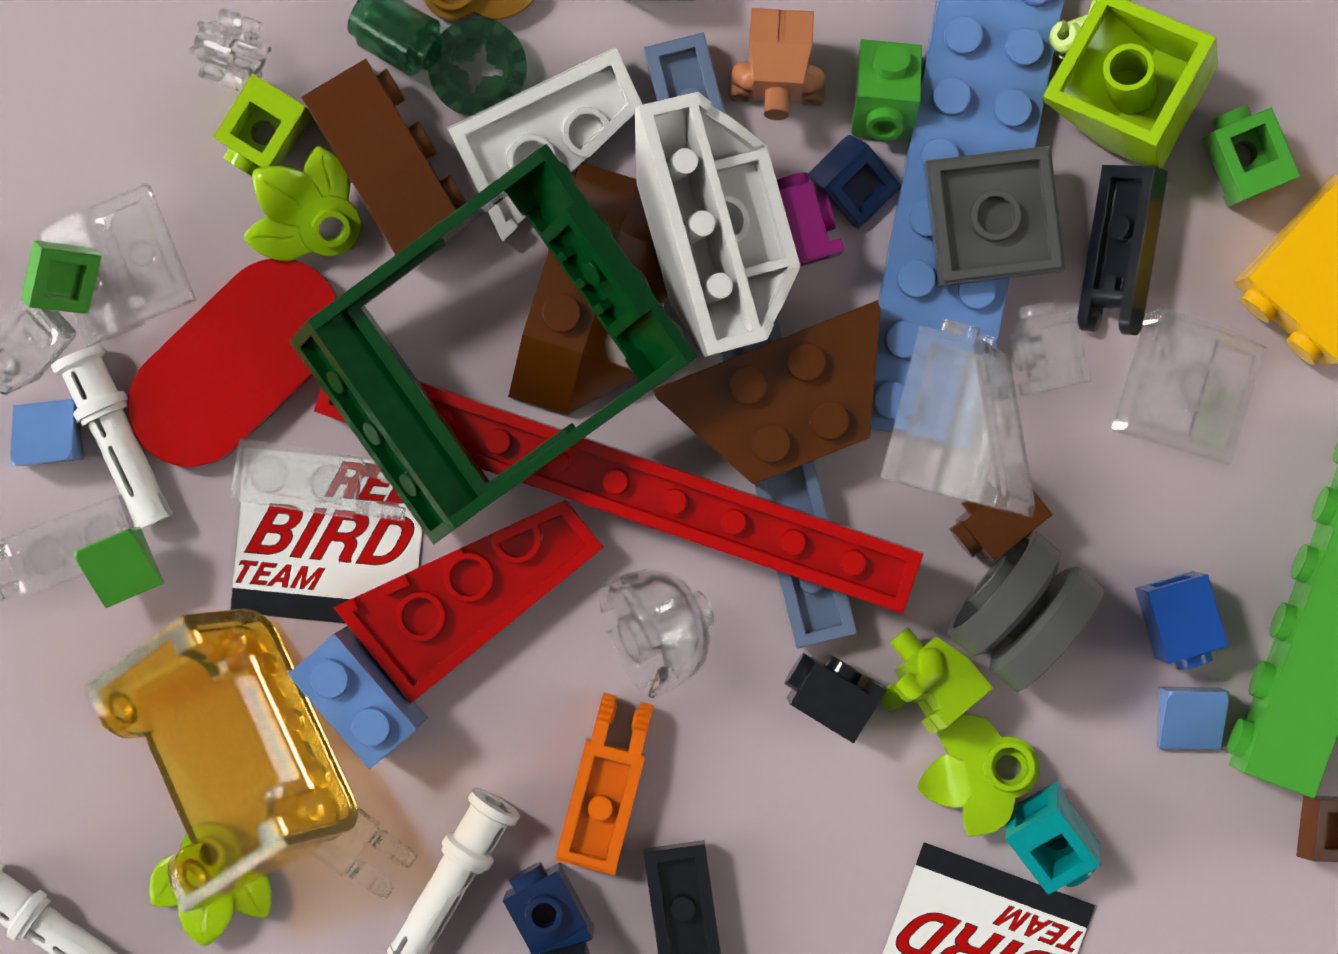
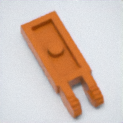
[555,692,654,876]

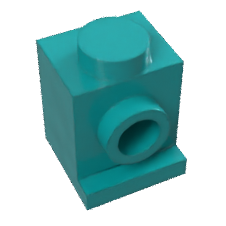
[1005,780,1101,895]

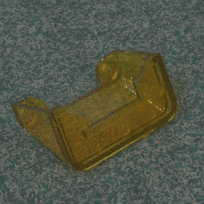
[85,609,358,913]

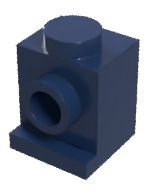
[503,862,594,954]

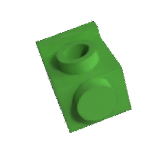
[1202,104,1301,208]

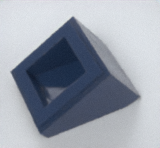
[808,135,901,229]

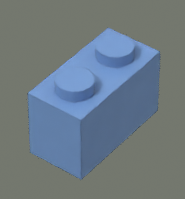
[287,626,428,770]

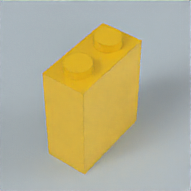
[1233,173,1338,365]

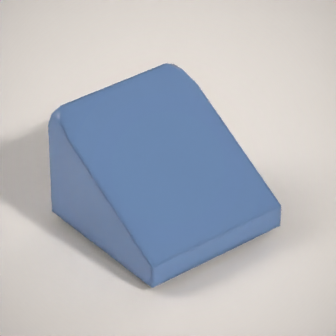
[10,399,84,467]
[1157,687,1229,750]

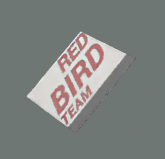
[230,448,422,623]
[882,842,1095,954]

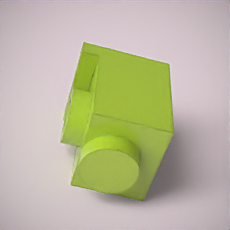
[213,73,314,177]

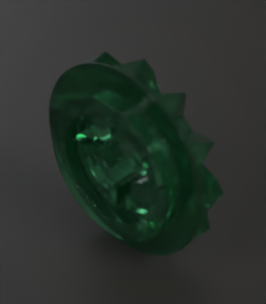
[428,18,527,117]

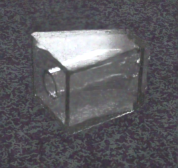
[880,320,1035,518]

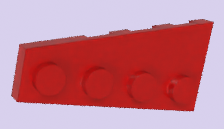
[333,499,604,703]

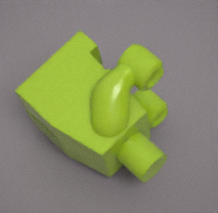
[880,627,993,735]

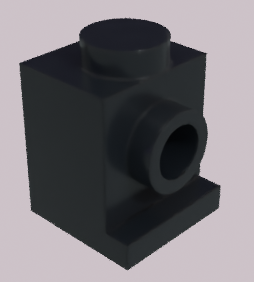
[784,652,887,744]

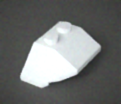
[635,92,801,357]

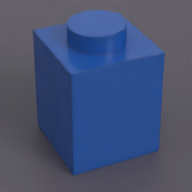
[1135,571,1229,670]

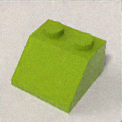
[1042,0,1218,169]

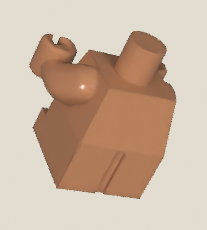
[729,8,825,120]

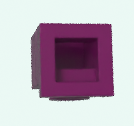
[777,172,845,266]

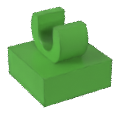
[20,240,102,314]

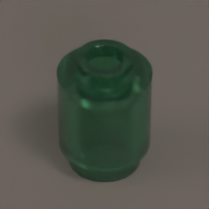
[347,0,444,76]

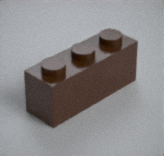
[301,58,468,255]

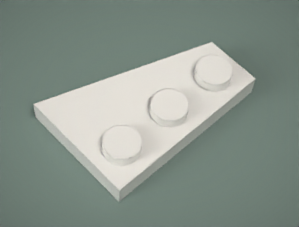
[447,48,643,242]

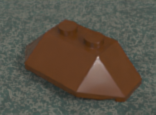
[508,162,668,415]

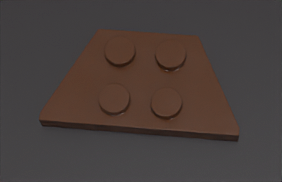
[653,300,881,484]

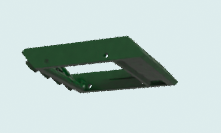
[289,144,697,545]

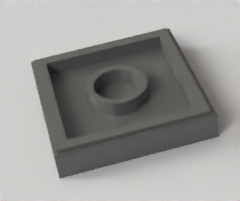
[924,146,1065,287]

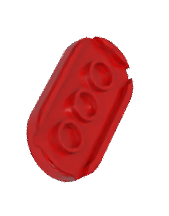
[128,258,338,467]

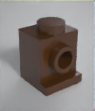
[949,465,1053,561]

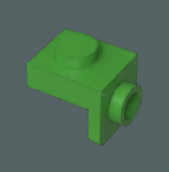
[851,39,922,141]

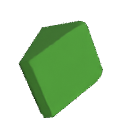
[73,526,164,608]

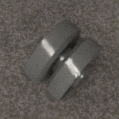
[946,531,1105,693]

